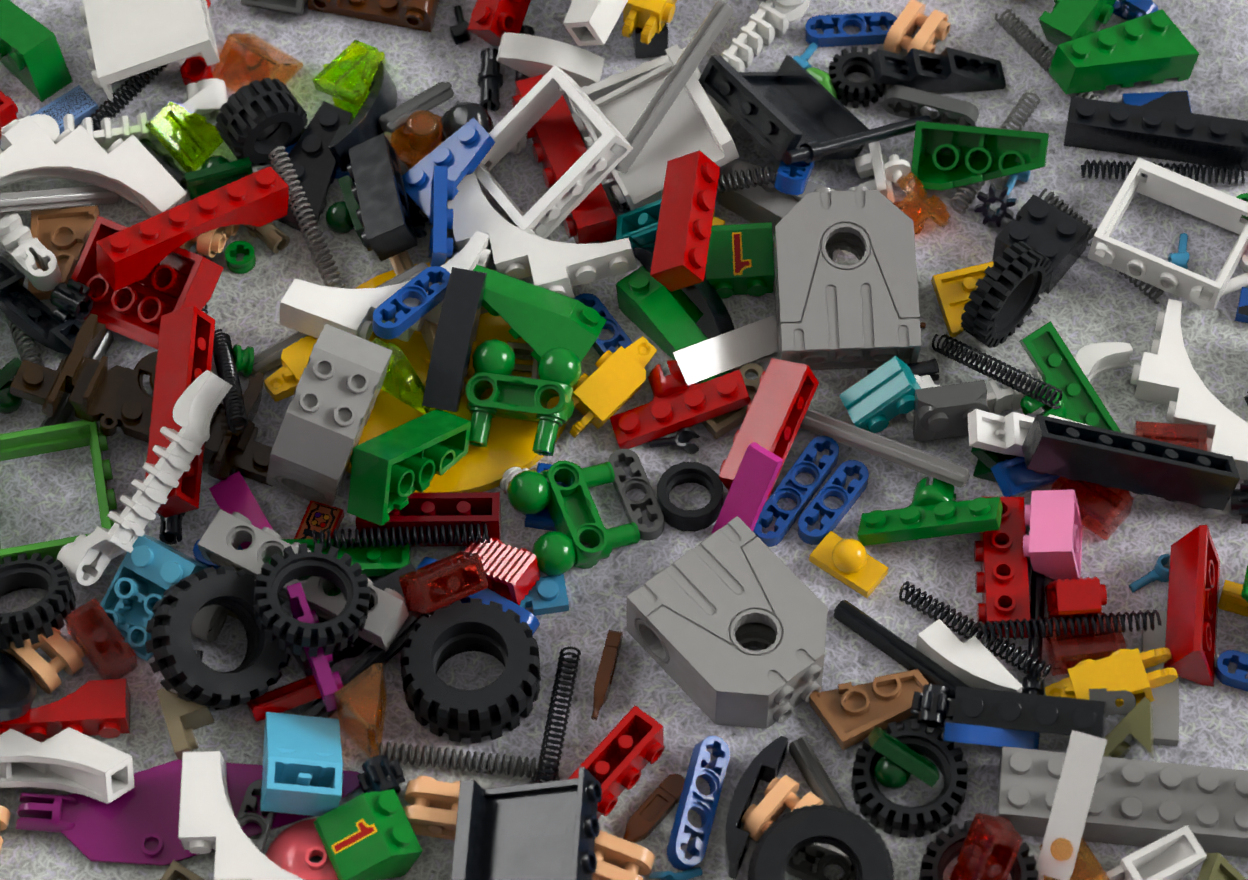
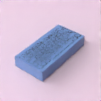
[30,85,99,134]

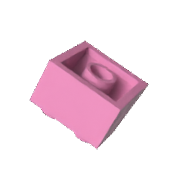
[1023,489,1083,580]

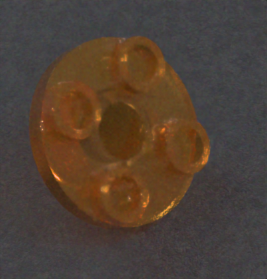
[391,110,443,168]
[893,172,951,234]

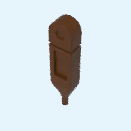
[591,630,623,720]
[623,774,685,843]

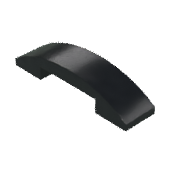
[328,61,397,172]
[633,247,735,339]
[0,256,83,355]
[725,736,788,879]

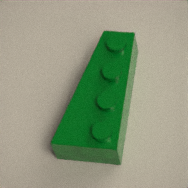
[0,0,73,102]
[1039,0,1116,46]
[1048,9,1199,94]
[347,409,471,526]

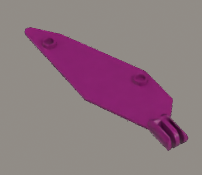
[15,759,361,866]

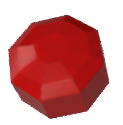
[180,56,214,85]

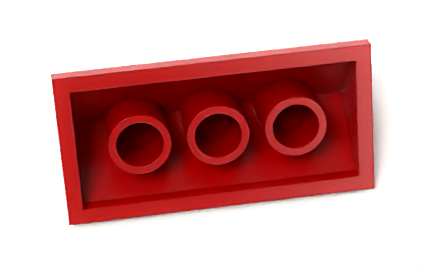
[1164,525,1220,686]

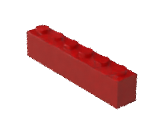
[512,74,617,244]
[145,306,216,518]

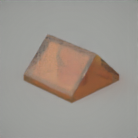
[213,33,303,92]
[334,663,387,759]

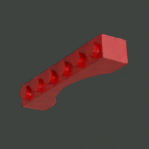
[96,166,289,291]
[0,678,130,742]

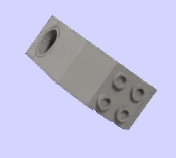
[773,186,922,370]
[266,324,392,506]
[626,516,828,729]

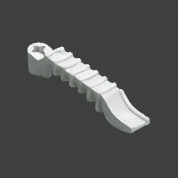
[709,0,811,133]
[1,78,227,149]
[0,191,62,291]
[904,342,1133,421]
[57,370,232,586]

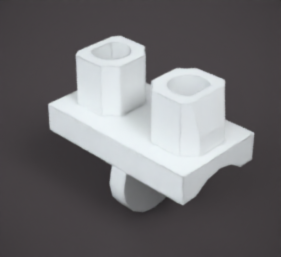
[854,141,911,206]

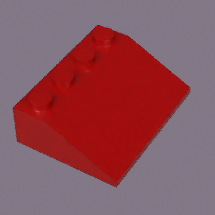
[71,216,224,350]

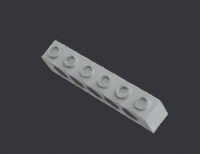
[197,509,409,651]

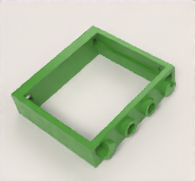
[0,420,117,565]

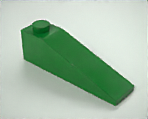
[910,121,1049,191]
[472,265,607,363]
[616,266,731,384]

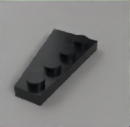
[277,101,354,237]

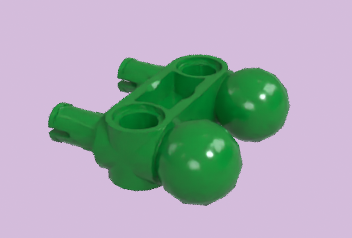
[466,339,582,456]
[507,461,640,576]

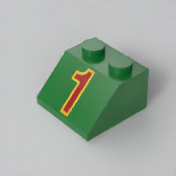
[704,222,774,299]
[314,789,423,880]

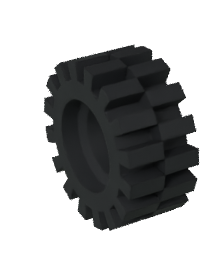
[829,47,886,108]

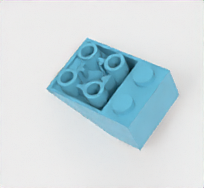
[88,535,209,661]
[260,712,343,817]

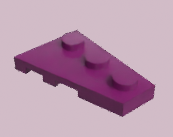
[286,582,345,712]

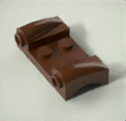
[307,0,439,32]

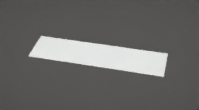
[673,315,778,386]
[1036,730,1107,880]

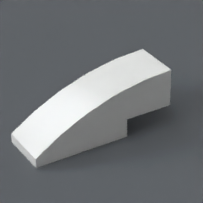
[496,32,605,88]
[916,619,1023,693]
[1092,825,1207,880]

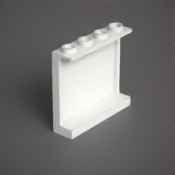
[79,0,220,100]
[571,44,740,211]

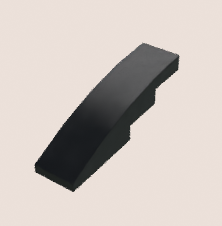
[871,47,1006,92]
[422,267,487,412]

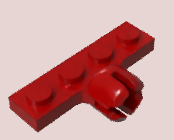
[609,360,751,449]

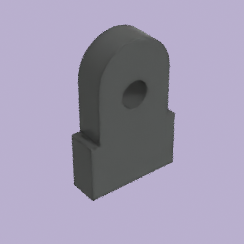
[1089,688,1136,718]

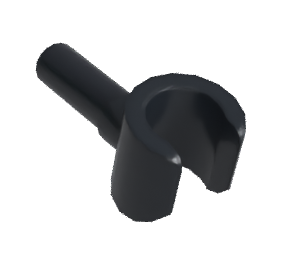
[450,5,471,45]
[649,427,700,454]

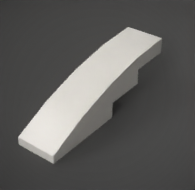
[968,409,1090,457]

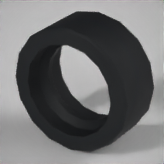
[657,462,723,531]

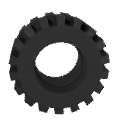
[216,78,308,166]

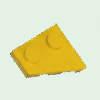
[931,261,994,338]

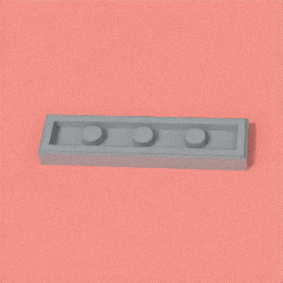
[1141,609,1179,746]

